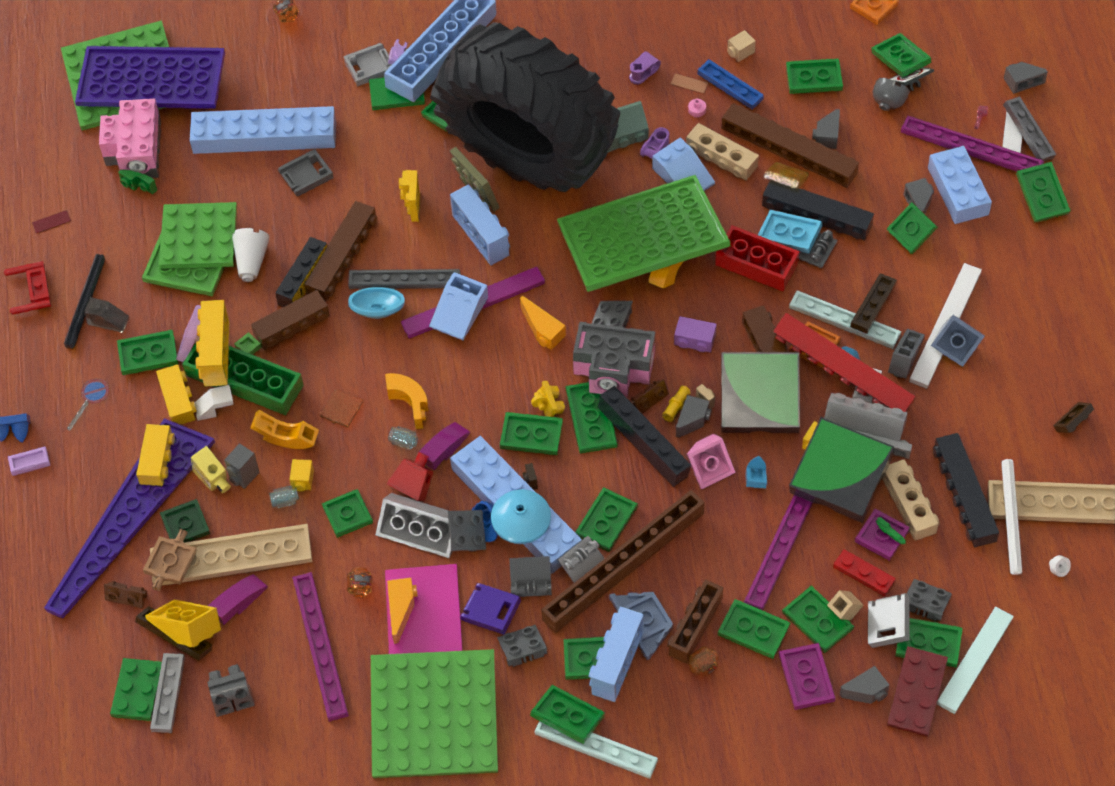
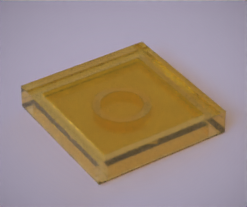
[764,162,809,189]

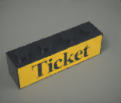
[275,237,327,307]

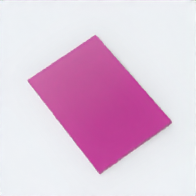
[385,564,462,654]

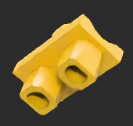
[531,381,565,417]

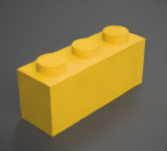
[156,365,197,425]
[136,424,175,486]

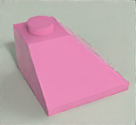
[687,434,735,489]

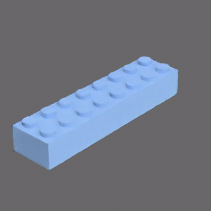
[384,0,496,102]
[190,106,336,154]
[450,436,582,574]

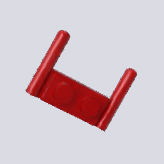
[4,261,51,315]

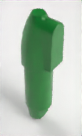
[875,517,906,545]

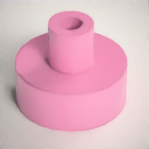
[688,99,706,117]

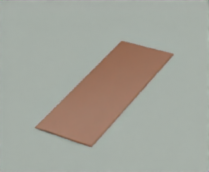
[671,74,708,93]

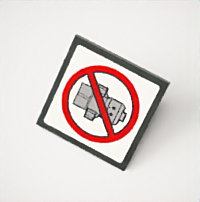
[891,67,934,91]

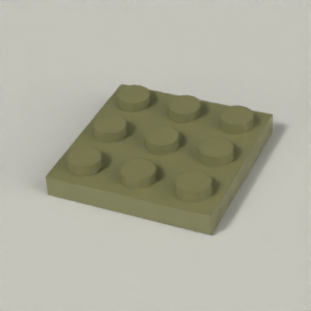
[450,147,500,212]

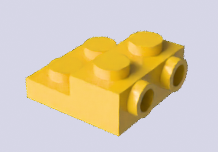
[399,170,420,222]

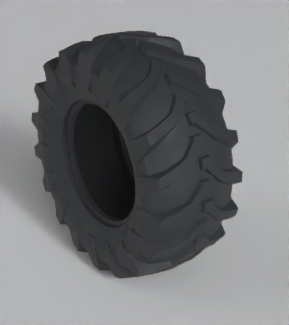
[430,22,620,192]

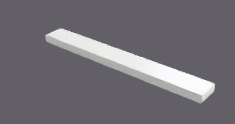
[909,263,982,388]

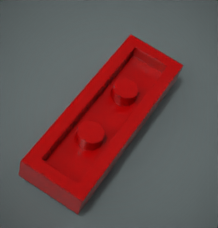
[833,549,896,597]

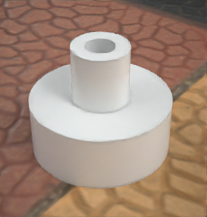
[1049,555,1071,577]

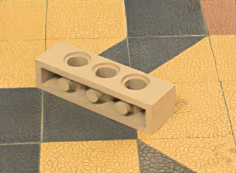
[686,123,759,180]
[883,460,939,541]

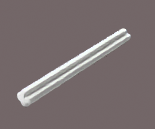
[1001,459,1022,575]

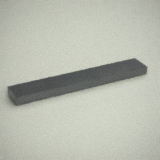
[348,269,460,289]

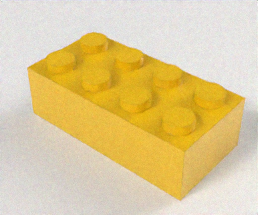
[196,300,230,386]

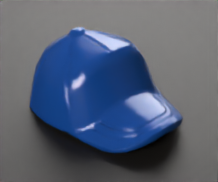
[472,501,498,542]

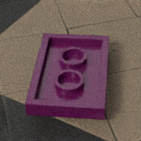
[779,643,835,710]

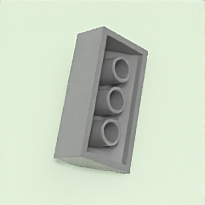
[824,393,907,441]
[375,493,452,558]

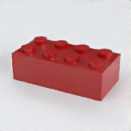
[715,225,800,292]

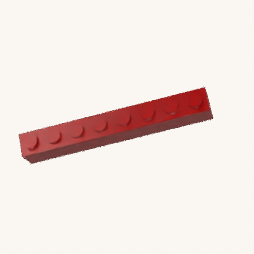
[773,313,916,412]

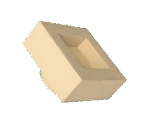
[696,384,715,409]

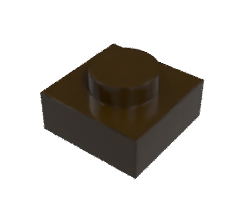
[522,463,538,490]

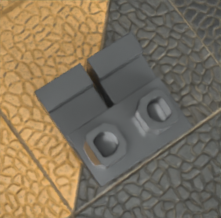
[207,664,255,717]

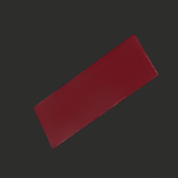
[32,210,71,233]

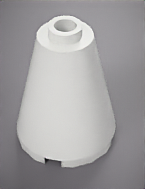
[232,228,269,282]

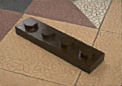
[850,273,897,334]
[135,606,212,661]

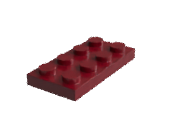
[887,646,948,737]

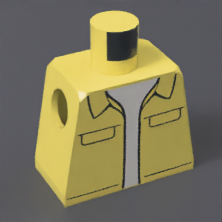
[191,446,231,493]

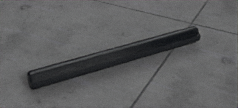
[64,254,105,349]

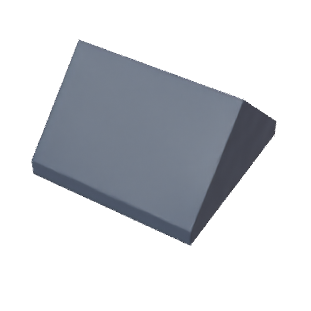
[931,314,985,367]

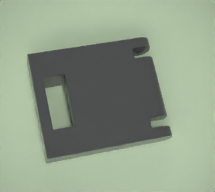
[278,149,334,196]

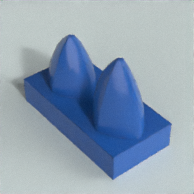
[0,413,31,442]

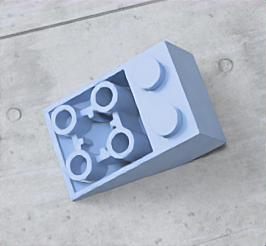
[429,272,488,340]

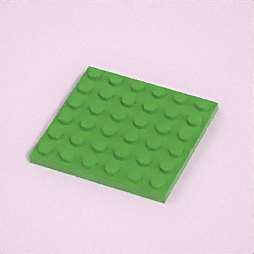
[61,20,169,131]
[371,649,498,778]

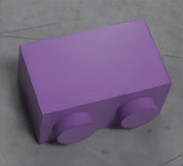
[674,316,717,353]

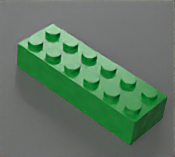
[182,337,304,416]

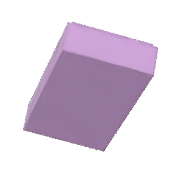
[8,446,51,476]

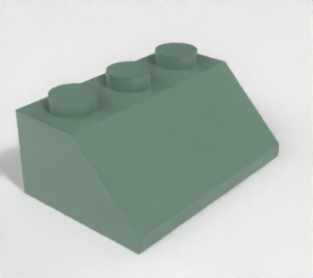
[607,101,649,153]

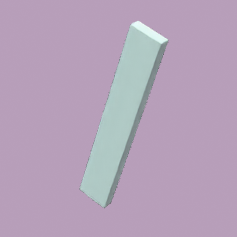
[789,290,901,349]
[937,606,1014,714]
[534,721,658,779]

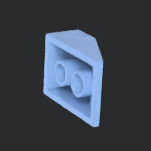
[652,138,715,191]

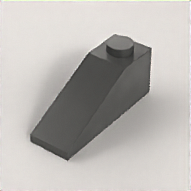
[888,329,925,378]

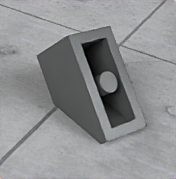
[1004,62,1048,94]
[812,109,840,149]
[903,178,934,214]
[676,395,712,438]
[840,666,889,704]

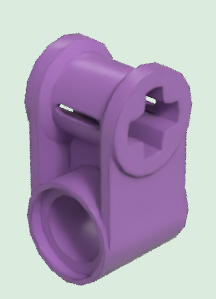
[629,51,661,84]
[640,127,669,159]

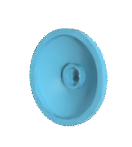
[348,287,405,319]
[491,489,551,544]

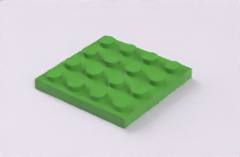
[159,202,237,269]
[142,233,224,296]

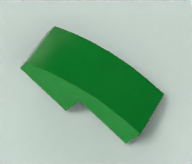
[118,170,157,195]

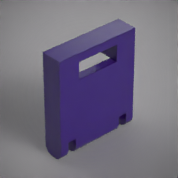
[460,583,521,635]

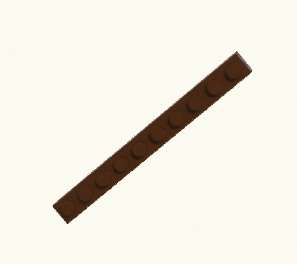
[541,490,705,634]

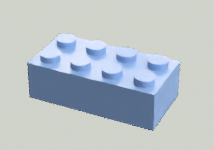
[928,146,992,224]
[450,184,510,266]
[589,606,644,702]

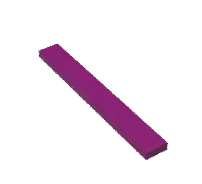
[901,116,1044,171]
[401,267,545,339]
[744,495,813,611]
[292,572,349,721]

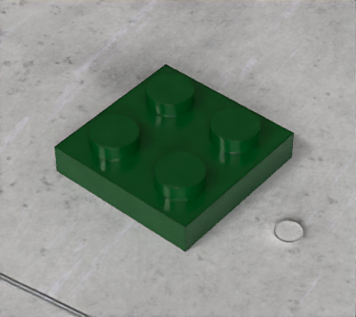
[160,499,210,543]

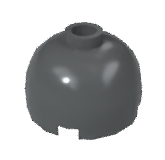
[873,78,910,111]

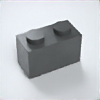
[224,443,260,489]

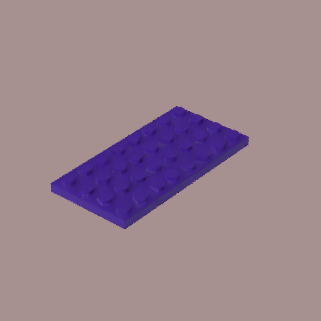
[75,46,225,109]

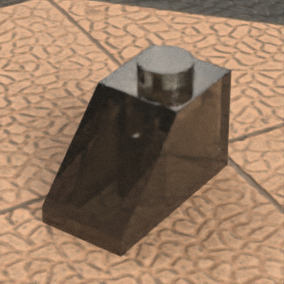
[84,297,130,333]

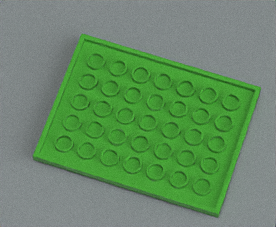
[557,175,730,292]

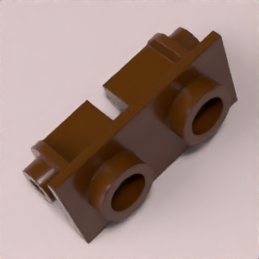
[630,379,669,413]
[104,581,147,608]

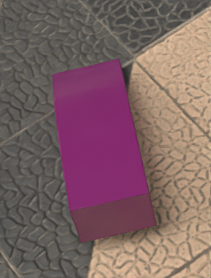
[419,422,470,470]
[208,574,268,625]

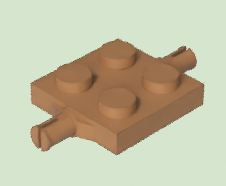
[143,529,197,591]

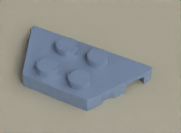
[609,592,673,660]

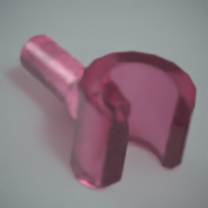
[974,106,988,129]

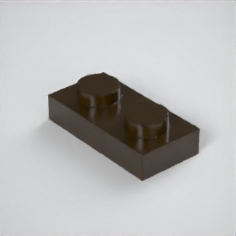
[1053,402,1094,433]

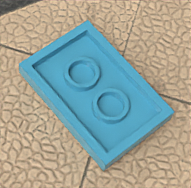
[758,210,822,254]

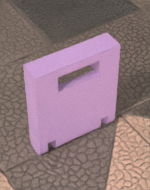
[176,305,201,362]

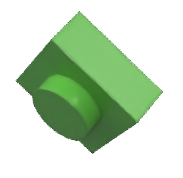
[234,332,262,355]

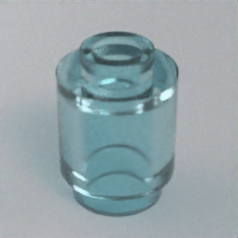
[388,426,418,450]
[269,485,299,508]

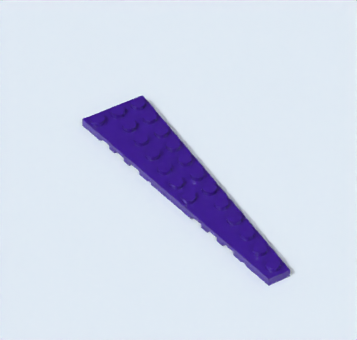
[44,418,215,619]

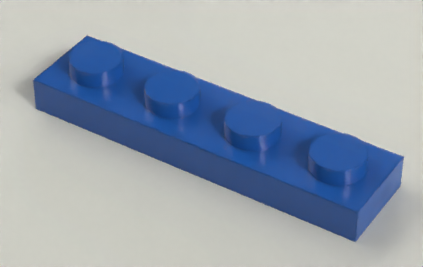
[697,59,764,110]

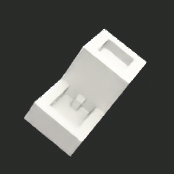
[194,385,234,421]

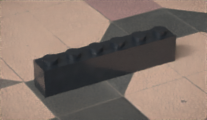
[762,179,874,241]
[598,386,691,487]
[932,433,999,548]

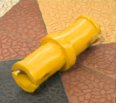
[662,385,691,422]

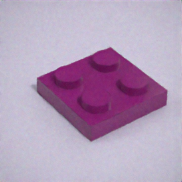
[855,509,910,561]

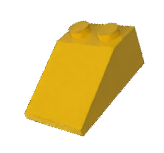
[145,599,221,647]

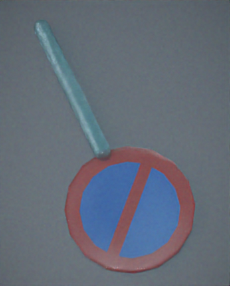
[67,379,109,430]

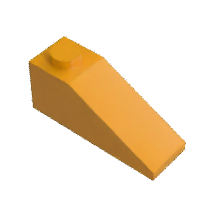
[520,296,566,350]
[387,578,418,644]

